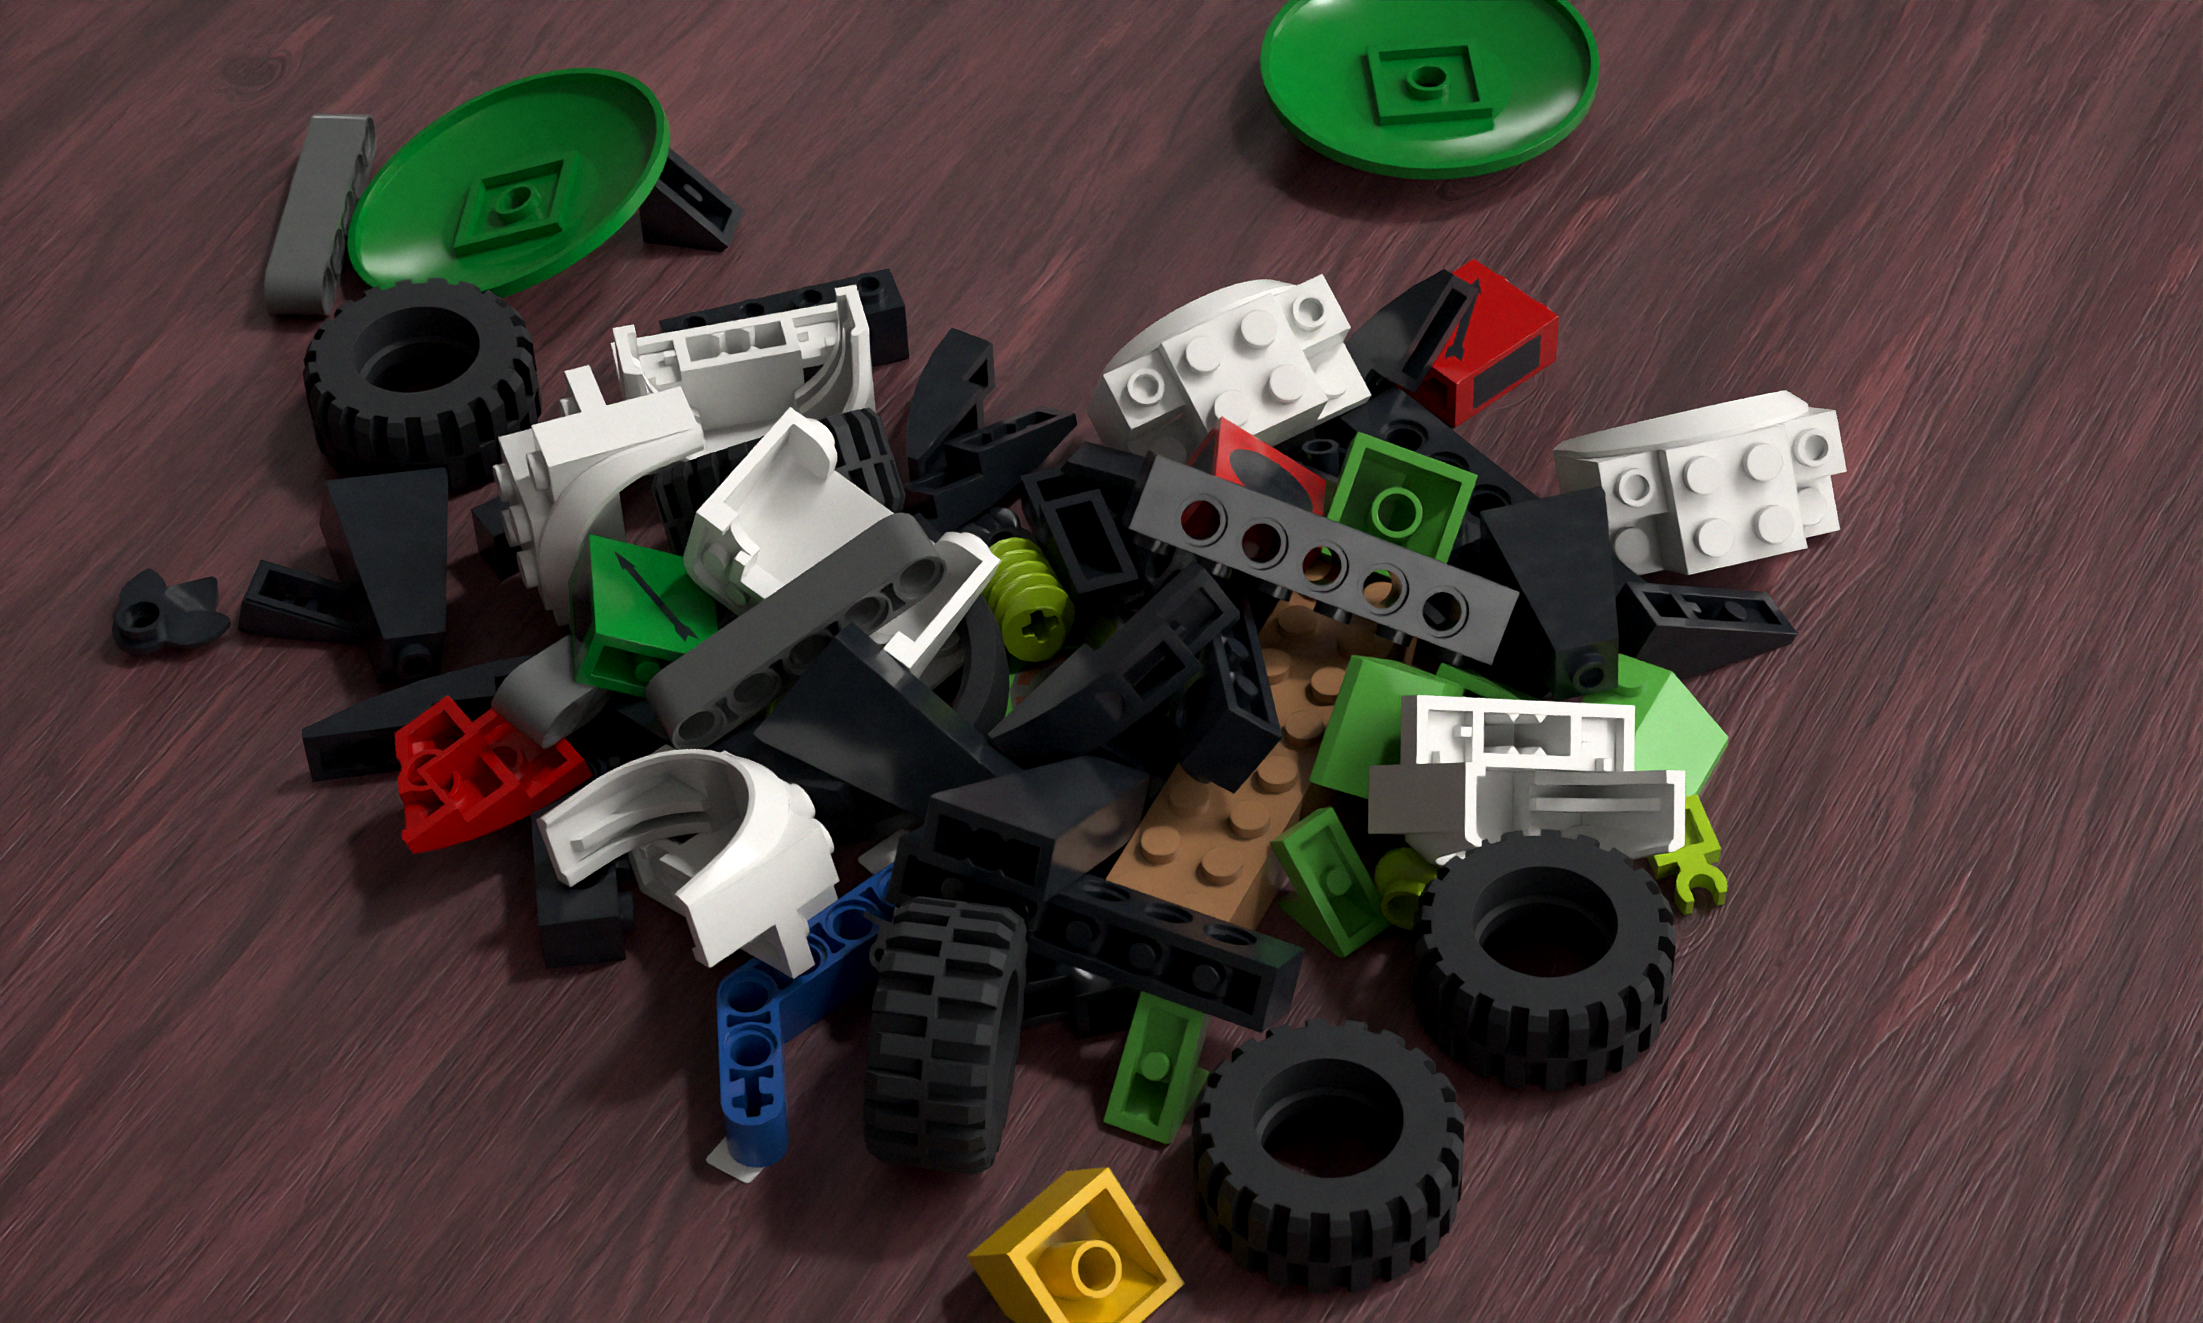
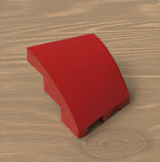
[394,695,593,854]

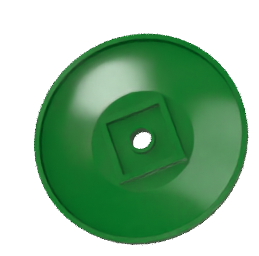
[1260,0,1599,180]
[348,68,670,298]

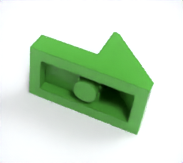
[1269,807,1392,958]
[1103,991,1212,1144]

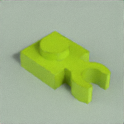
[1647,794,1727,916]

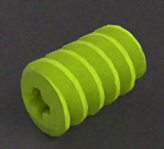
[981,537,1075,662]

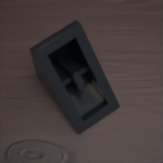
[639,147,744,252]

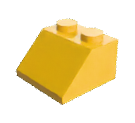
[967,1167,1185,1323]

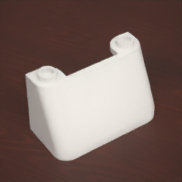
[683,407,1000,678]

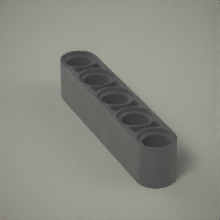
[264,113,376,316]
[644,513,947,750]
[491,633,624,749]

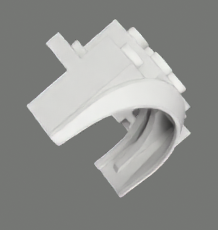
[1086,274,1371,464]
[611,285,876,476]
[492,365,704,629]
[1553,390,1847,576]
[1368,695,1685,867]
[536,744,839,979]

